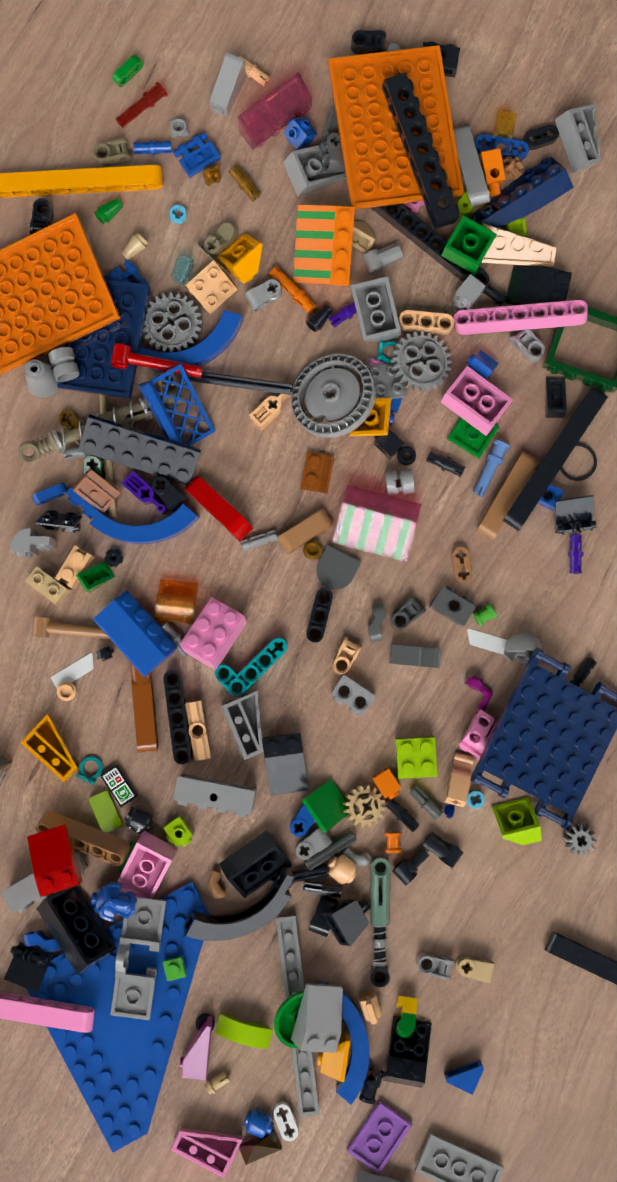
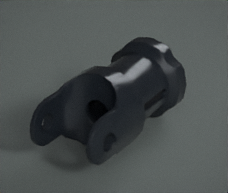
[359,1064,384,1105]

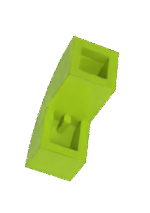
[215,1014,273,1049]

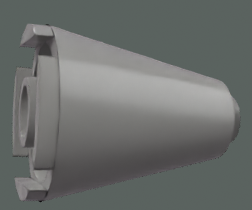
[25,360,60,398]

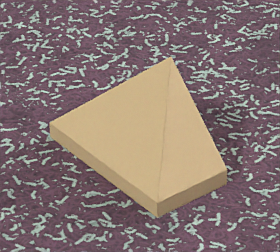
[352,220,376,254]

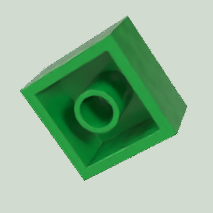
[442,215,497,275]

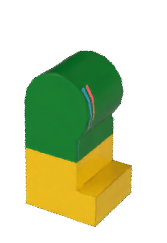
[396,996,418,1038]

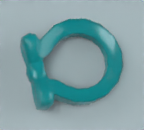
[377,341,397,364]
[76,757,103,785]

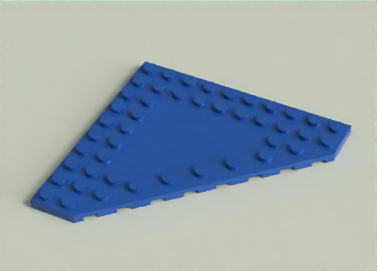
[26,881,210,1153]

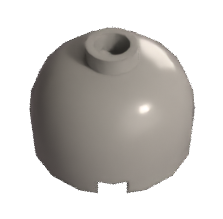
[503,631,543,665]

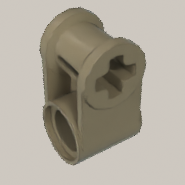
[93,138,131,167]

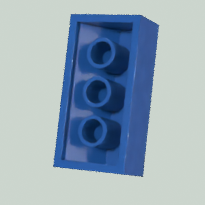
[93,590,178,677]

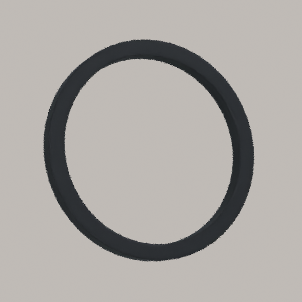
[560,443,597,481]

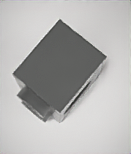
[429,586,476,627]

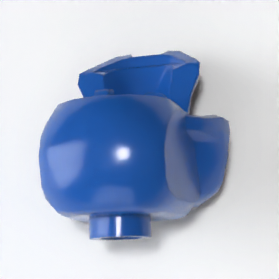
[90,883,137,922]

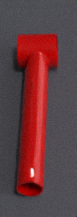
[111,344,203,378]

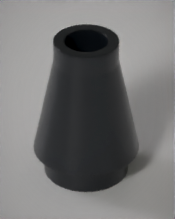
[306,304,333,332]

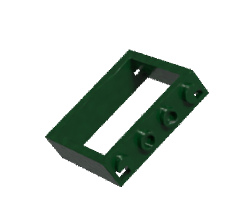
[542,300,617,393]

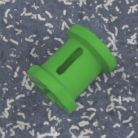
[472,603,497,627]

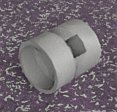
[48,347,80,382]
[385,469,414,496]

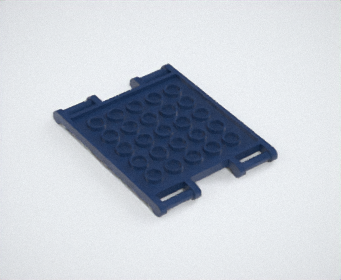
[470,647,617,830]

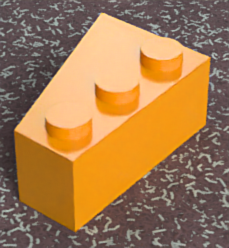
[21,714,78,783]

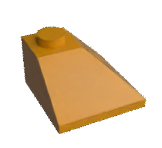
[217,233,263,284]
[350,398,391,436]
[317,1030,350,1082]

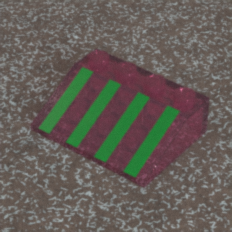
[332,484,422,562]

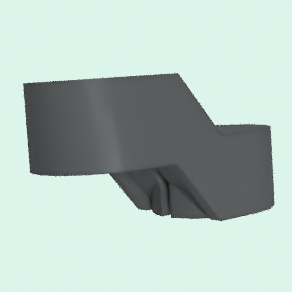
[368,603,386,643]

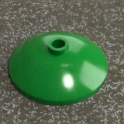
[274,991,304,1048]

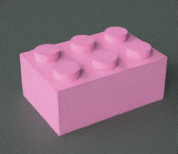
[441,366,513,436]
[180,597,247,671]

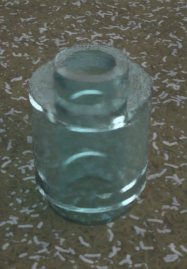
[171,255,194,285]

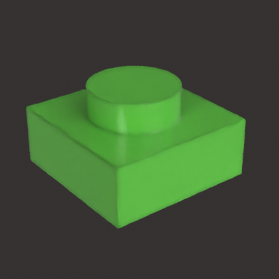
[162,956,188,981]

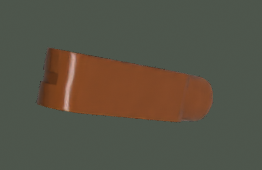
[131,663,158,753]

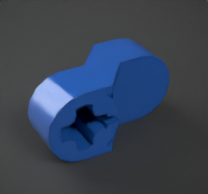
[23,930,61,952]

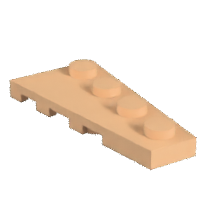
[482,223,556,267]

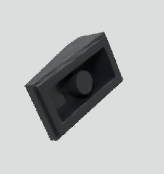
[545,378,567,418]

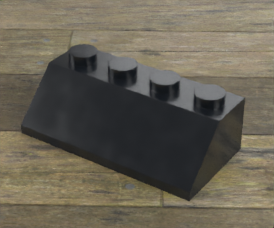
[36,885,117,975]

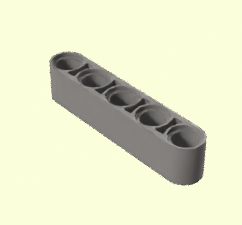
[454,125,490,207]

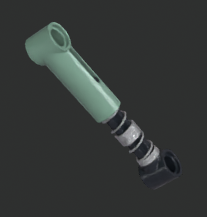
[369,856,390,988]

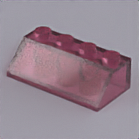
[237,72,312,150]

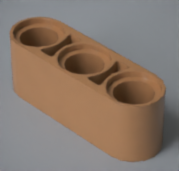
[277,509,334,554]

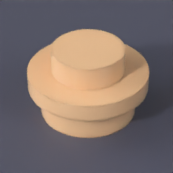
[57,682,76,701]

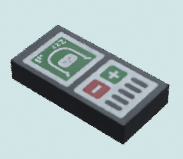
[100,765,138,808]

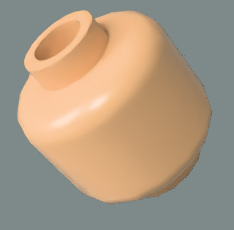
[328,855,358,884]

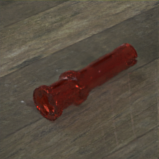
[115,81,168,129]

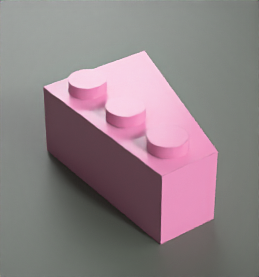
[171,1127,243,1178]

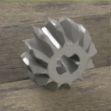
[563,823,597,857]

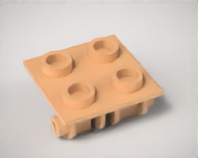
[185,260,238,314]

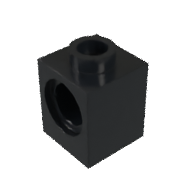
[374,429,404,460]

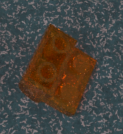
[155,579,198,624]

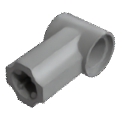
[363,242,403,275]

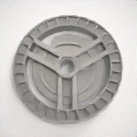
[291,354,376,438]

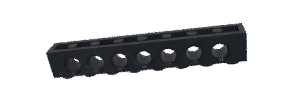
[382,73,460,230]

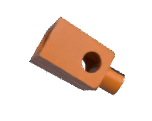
[478,148,505,197]

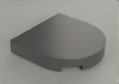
[317,545,361,590]

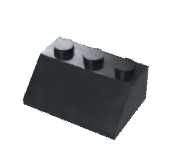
[219,830,292,898]

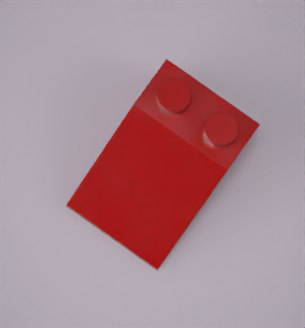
[27,824,83,897]

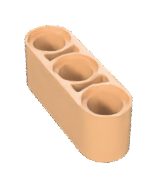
[398,310,454,335]

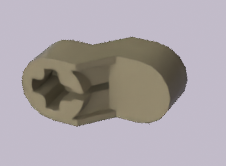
[204,223,238,255]

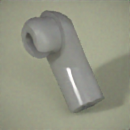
[342,847,371,867]

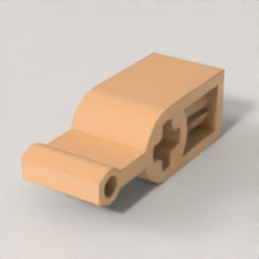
[249,394,291,431]
[444,753,474,807]
[358,989,382,1025]

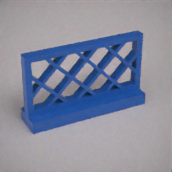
[138,363,215,446]

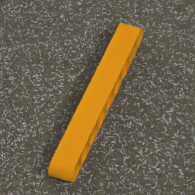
[0,165,163,198]

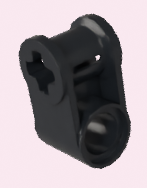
[350,30,386,55]
[30,198,53,235]
[152,476,187,512]

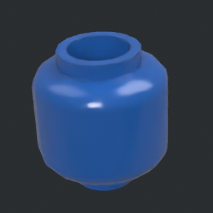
[243,1107,274,1138]

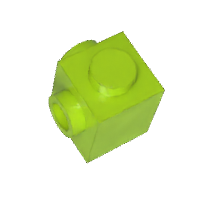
[163,815,194,847]

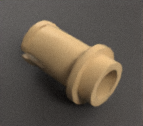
[204,1071,231,1095]

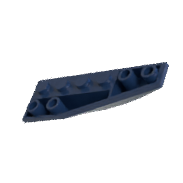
[468,157,574,227]

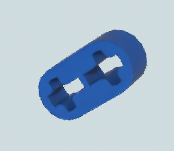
[32,483,68,506]

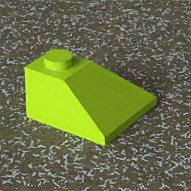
[492,797,542,845]

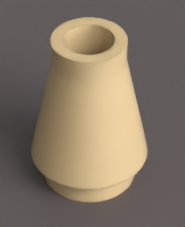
[121,232,148,260]

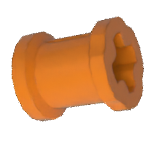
[384,832,402,853]

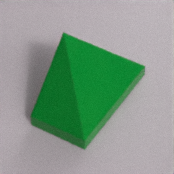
[76,561,115,593]

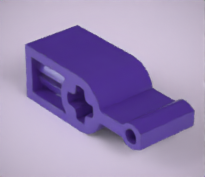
[121,471,167,514]

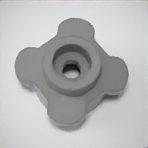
[170,119,189,138]

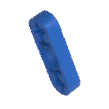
[475,134,529,161]

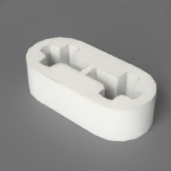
[274,1101,299,1141]

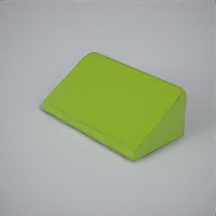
[88,790,123,833]

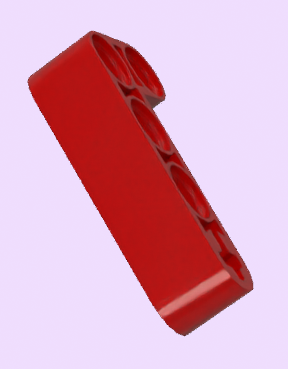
[185,475,253,542]

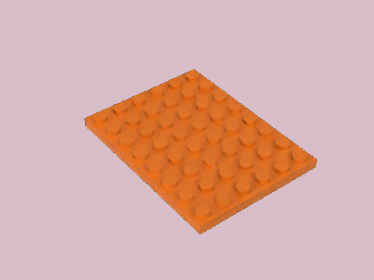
[328,45,464,210]
[0,213,121,376]

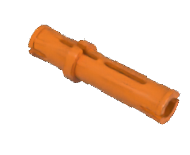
[269,266,317,314]

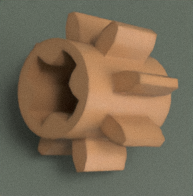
[502,156,524,180]

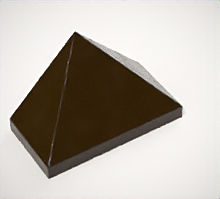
[239,1129,282,1165]

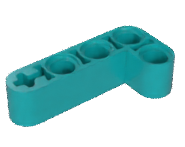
[215,638,288,696]

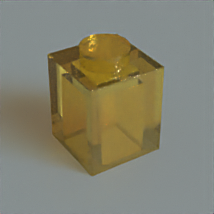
[493,110,517,139]

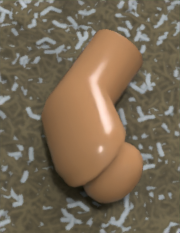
[208,870,226,899]

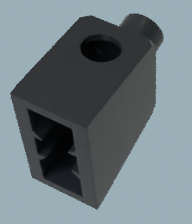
[322,899,370,946]

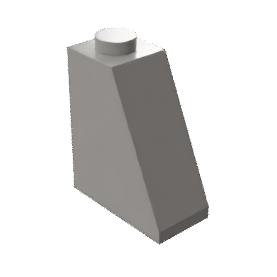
[209,52,246,116]

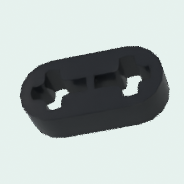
[523,125,559,150]

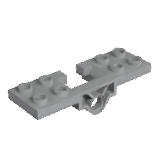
[110,896,167,1020]

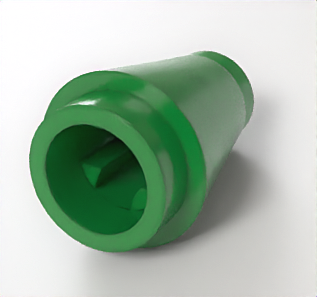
[94,198,123,224]

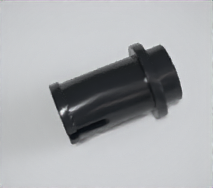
[483,283,507,306]

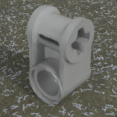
[244,279,282,312]
[510,329,545,363]
[296,827,333,860]
[416,952,455,980]

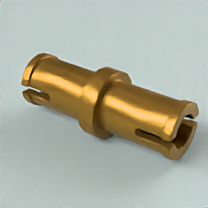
[228,164,261,202]

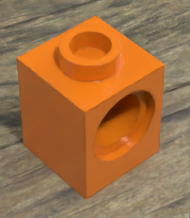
[372,767,401,799]

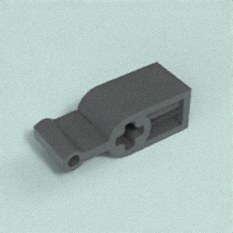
[389,644,441,668]

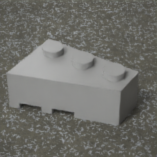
[555,104,601,173]
[220,691,263,760]

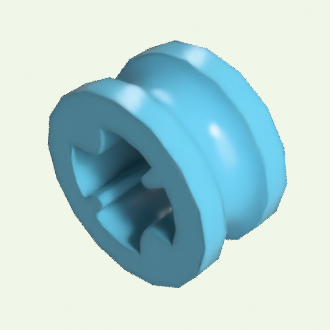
[170,205,186,224]
[467,790,485,808]

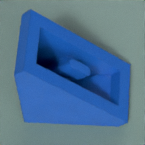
[444,1060,484,1095]

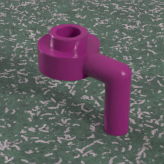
[464,675,493,711]

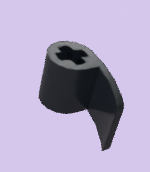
[308,895,339,938]

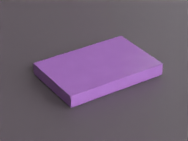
[346,1100,413,1174]

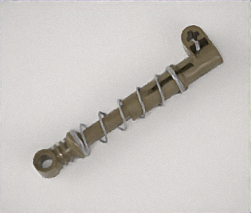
[18,370,185,463]

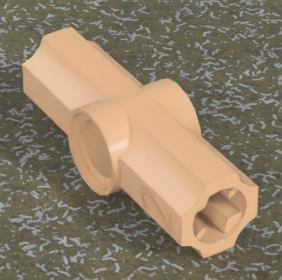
[185,701,211,761]

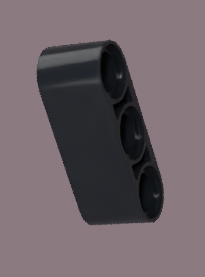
[306,588,333,643]

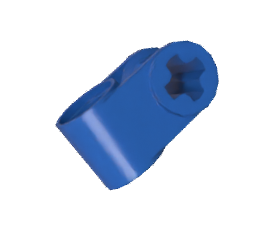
[290,803,315,837]

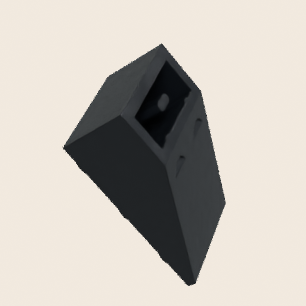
[383,1016,432,1088]

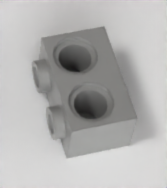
[452,274,485,311]
[331,674,376,716]

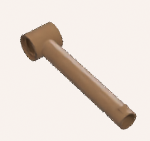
[31,617,110,639]

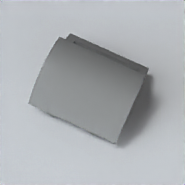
[10,528,57,558]

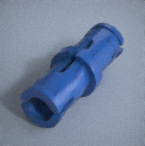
[133,140,172,156]

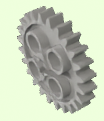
[143,292,203,353]
[391,331,452,393]

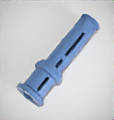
[473,440,510,497]

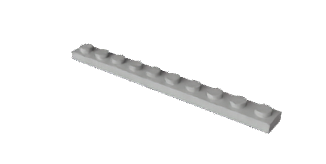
[276,914,319,1117]

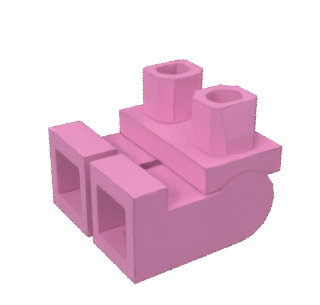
[459,710,498,761]

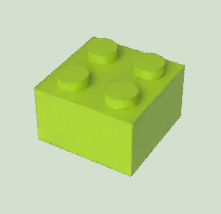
[395,737,438,779]

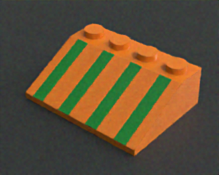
[293,205,355,287]

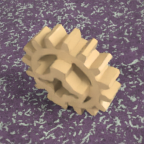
[343,785,386,828]

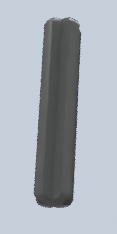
[304,831,357,870]

